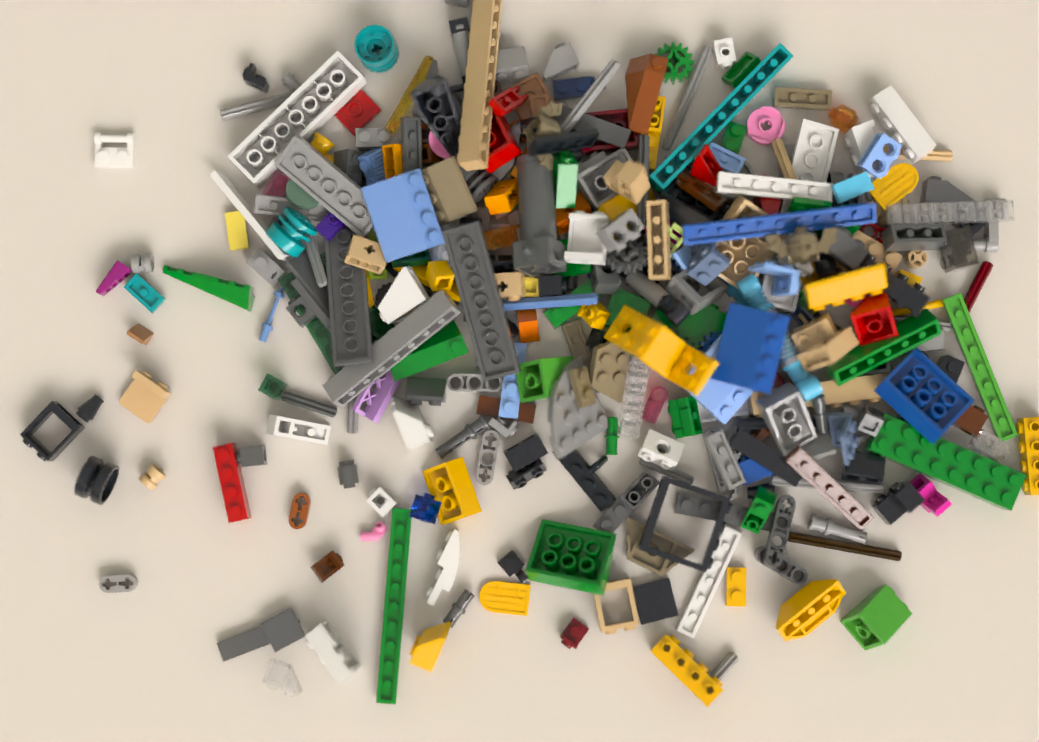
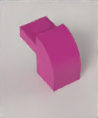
[910,473,952,517]

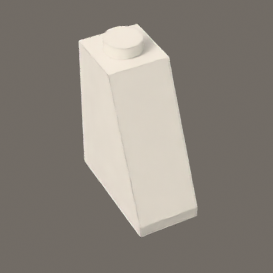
[378,266,430,324]

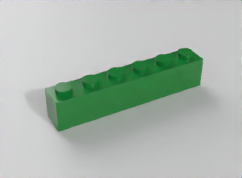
[825,308,942,386]

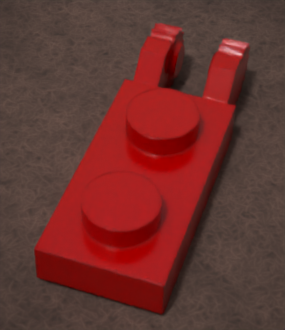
[488,86,529,117]

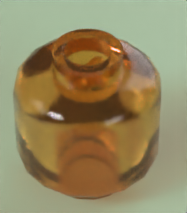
[829,104,859,133]

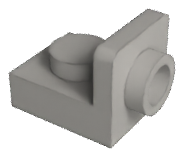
[488,417,518,438]

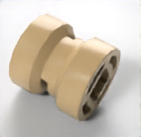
[139,463,166,490]

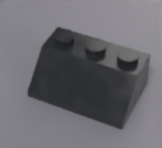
[659,178,727,226]

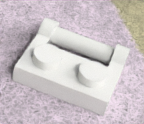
[94,133,135,168]

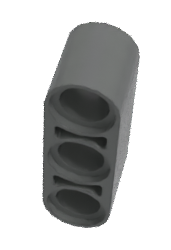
[754,546,808,585]

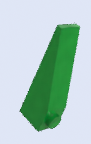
[390,319,469,381]

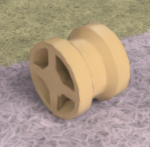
[905,251,927,269]

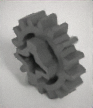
[606,239,648,274]

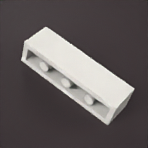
[869,85,936,164]

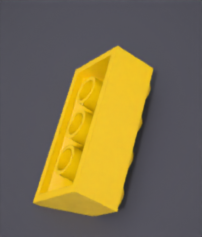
[802,263,887,312]

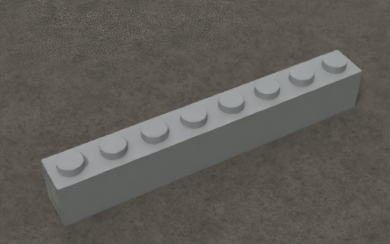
[322,289,461,407]

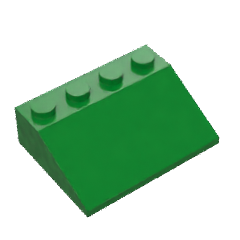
[525,519,616,596]

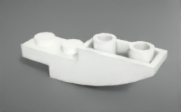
[425,529,460,606]

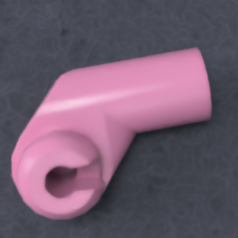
[360,521,386,541]

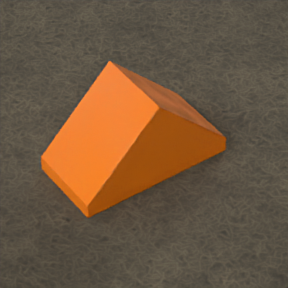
[516,309,540,343]

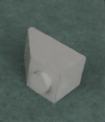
[543,43,579,83]

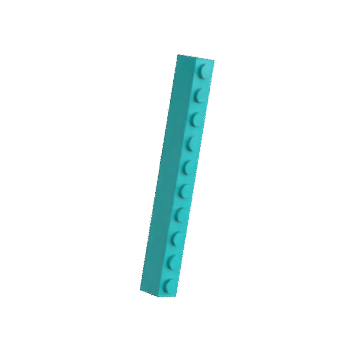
[649,43,793,194]

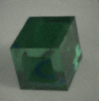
[258,373,287,400]

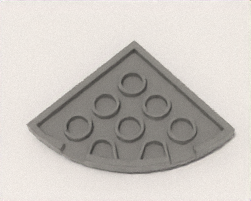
[547,357,608,459]

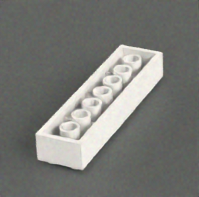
[227,51,367,188]

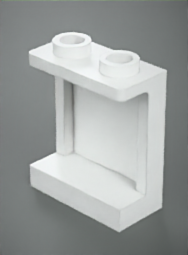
[564,211,610,265]

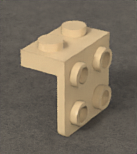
[119,370,172,423]

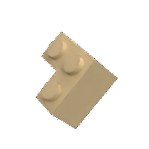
[603,160,651,205]

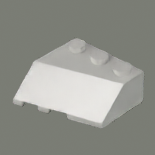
[391,395,434,450]
[305,620,361,685]

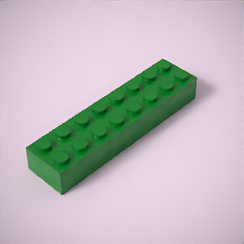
[864,413,1026,511]

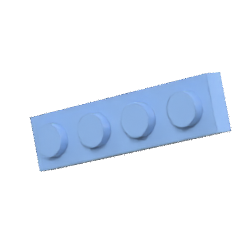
[498,342,527,420]

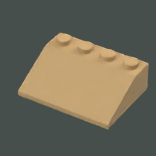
[716,195,789,289]

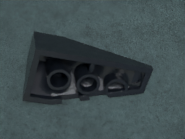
[410,75,461,157]

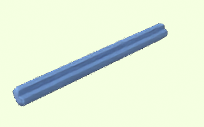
[502,293,598,311]

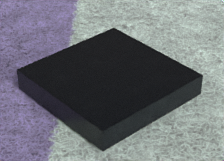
[632,577,679,625]

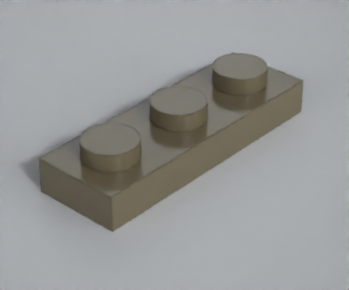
[773,87,832,111]

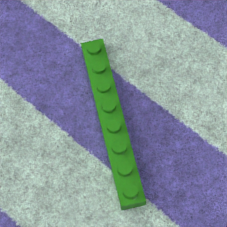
[941,293,1018,443]

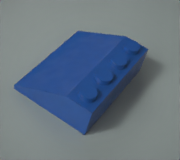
[711,302,790,394]
[874,347,975,444]

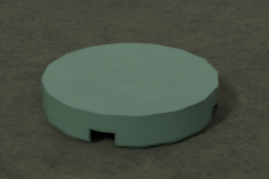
[285,179,320,210]

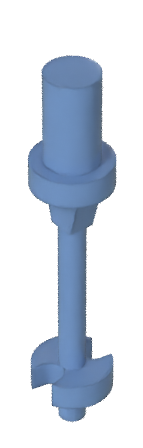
[259,287,285,342]

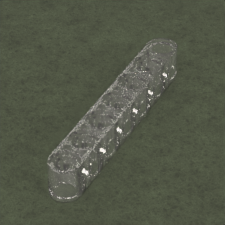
[885,200,1015,226]

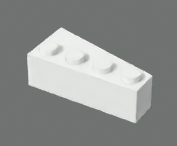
[843,120,878,202]

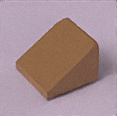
[127,324,154,345]

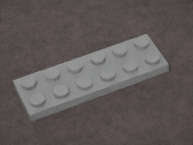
[274,134,373,237]

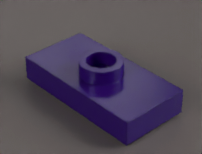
[315,212,345,242]

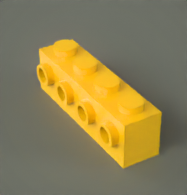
[1016,417,1039,495]
[650,634,723,707]

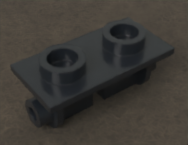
[490,255,516,273]
[506,458,547,490]

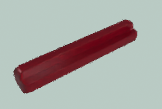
[964,261,993,312]

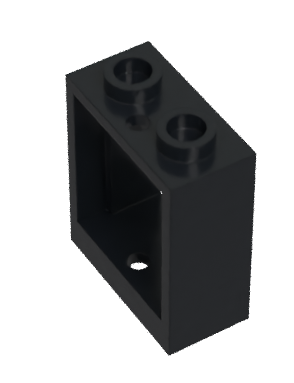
[20,401,85,461]

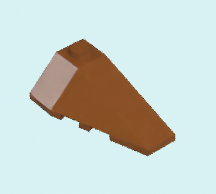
[625,54,669,135]

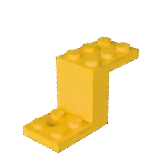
[604,305,718,396]

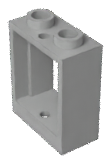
[666,268,728,315]

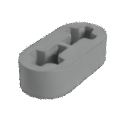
[99,574,138,593]

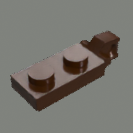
[675,172,727,212]

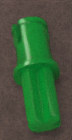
[604,417,620,455]

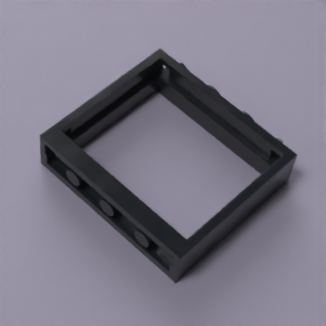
[638,475,732,572]

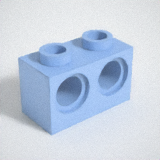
[856,133,902,179]

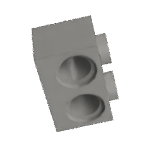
[596,208,645,252]

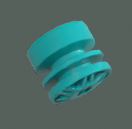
[354,25,399,73]
[266,206,318,258]

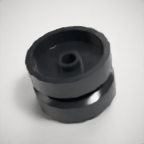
[74,456,119,505]

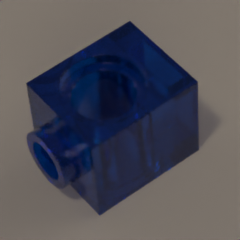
[409,493,442,524]

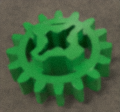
[654,42,694,84]

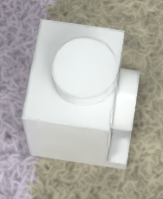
[711,37,736,69]
[366,487,397,517]

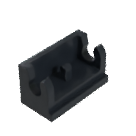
[503,433,548,472]

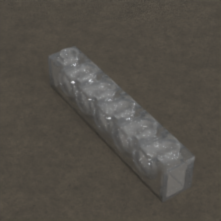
[618,354,650,438]

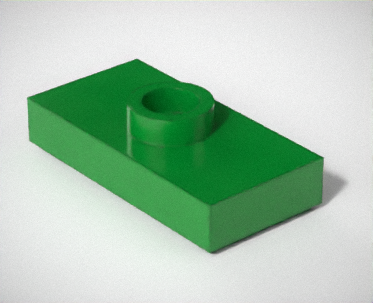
[721,52,761,88]

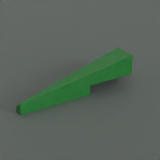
[163,265,255,312]

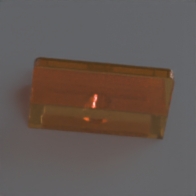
[483,224,520,250]

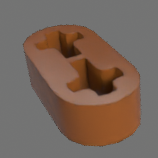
[289,493,311,529]

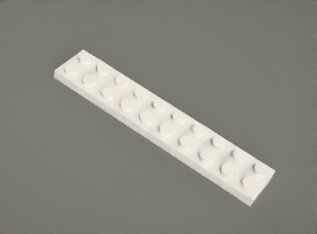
[760,118,839,313]

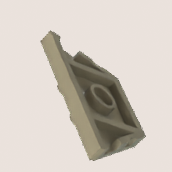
[589,330,630,403]
[626,517,695,576]

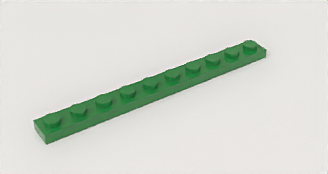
[376,508,412,704]

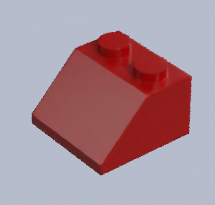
[850,292,898,346]

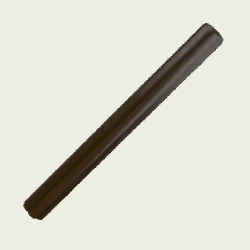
[787,531,902,561]

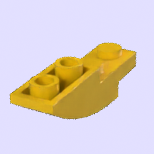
[637,96,666,172]

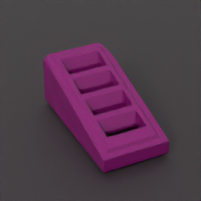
[96,261,132,296]

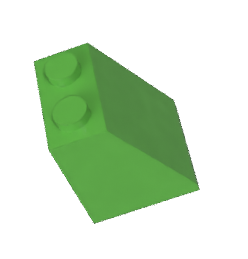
[516,356,574,403]
[840,584,912,650]

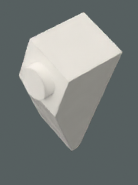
[266,415,331,445]

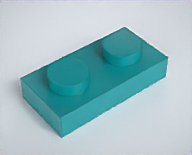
[124,273,166,313]

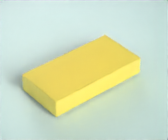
[225,211,250,251]

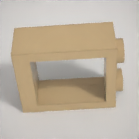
[796,326,859,373]
[593,577,639,635]

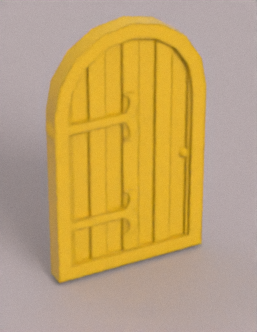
[868,163,919,211]
[479,581,531,616]

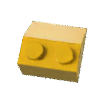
[409,621,452,672]

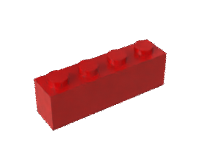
[213,443,252,523]

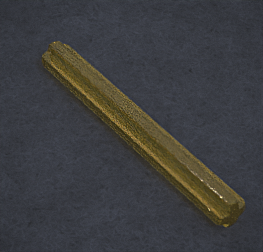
[385,56,434,134]

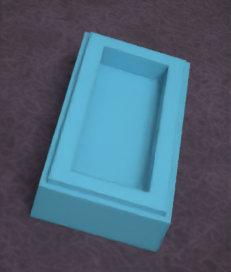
[831,171,874,204]

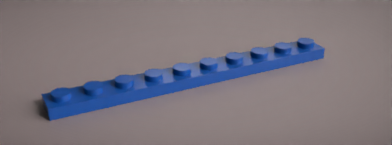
[682,202,876,246]

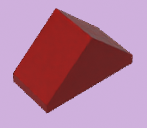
[690,144,723,187]

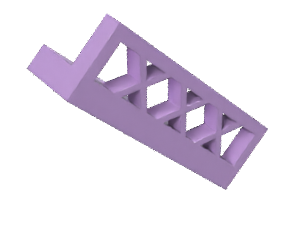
[351,370,402,424]

